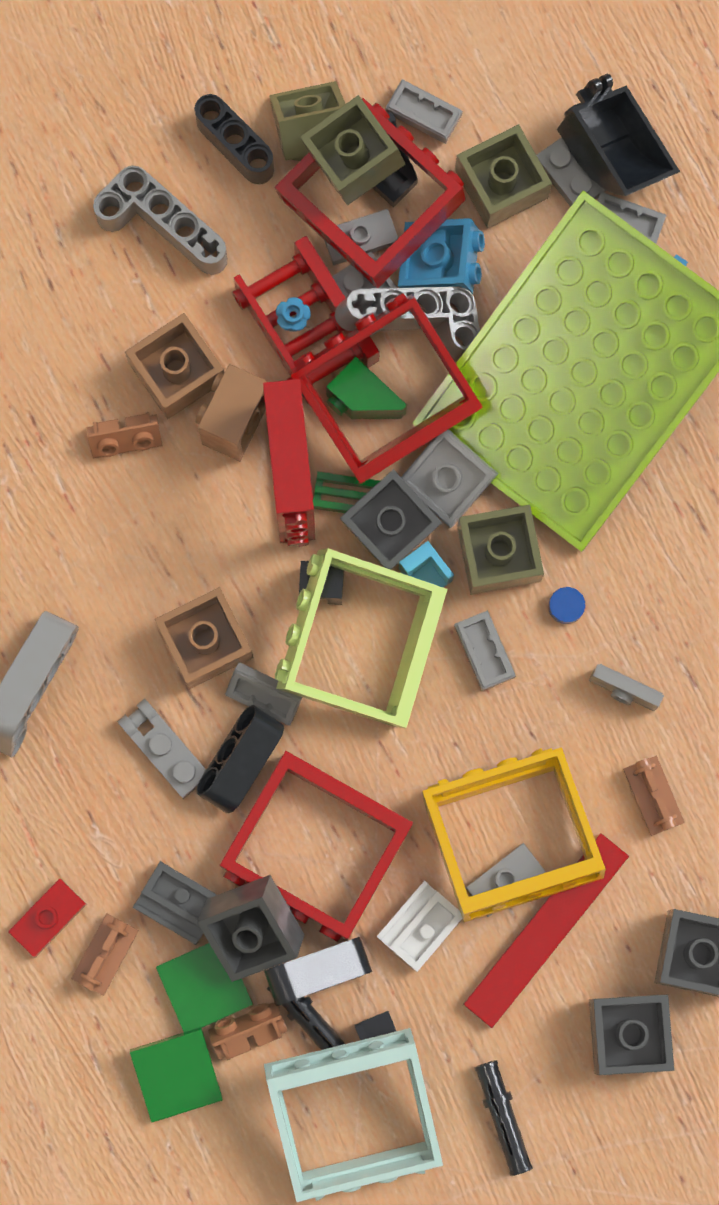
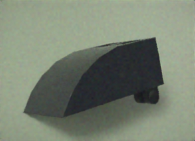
[557,73,680,196]

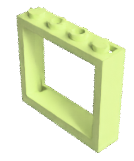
[275,548,447,728]

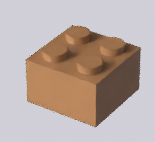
[125,313,225,419]
[196,364,268,462]
[154,587,254,689]

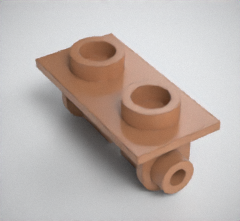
[87,412,163,459]
[623,755,685,836]
[71,913,139,996]
[208,1002,288,1060]

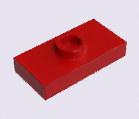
[8,878,87,958]

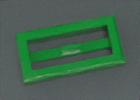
[313,471,380,513]

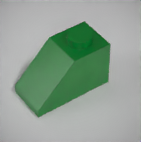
[326,357,407,419]

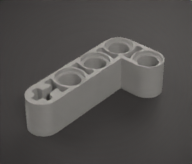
[93,165,228,275]
[335,287,480,362]
[0,611,79,758]

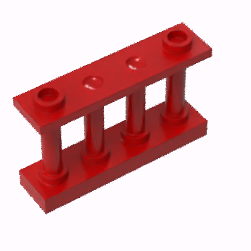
[232,236,380,404]

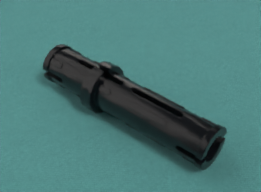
[267,987,345,1050]
[474,1060,533,1176]

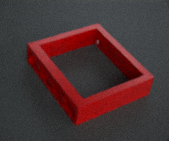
[275,98,466,288]
[291,293,483,484]
[263,379,316,547]
[219,751,413,942]

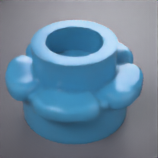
[276,297,311,332]

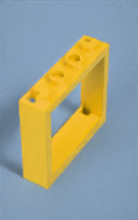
[422,747,605,922]

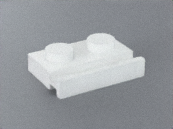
[377,880,462,972]

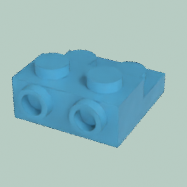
[398,218,485,294]

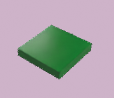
[156,943,253,1032]
[130,1027,223,1123]

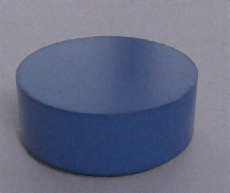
[548,587,585,624]

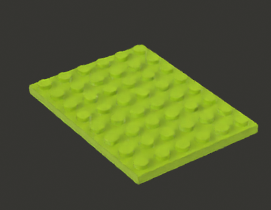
[412,191,719,552]

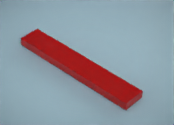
[463,833,629,1028]

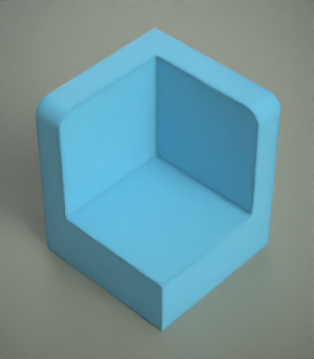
[398,541,454,588]

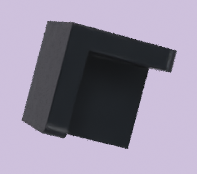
[299,561,344,605]
[354,1011,396,1040]

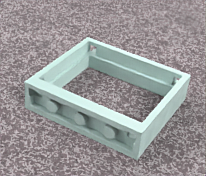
[264,1028,443,1202]

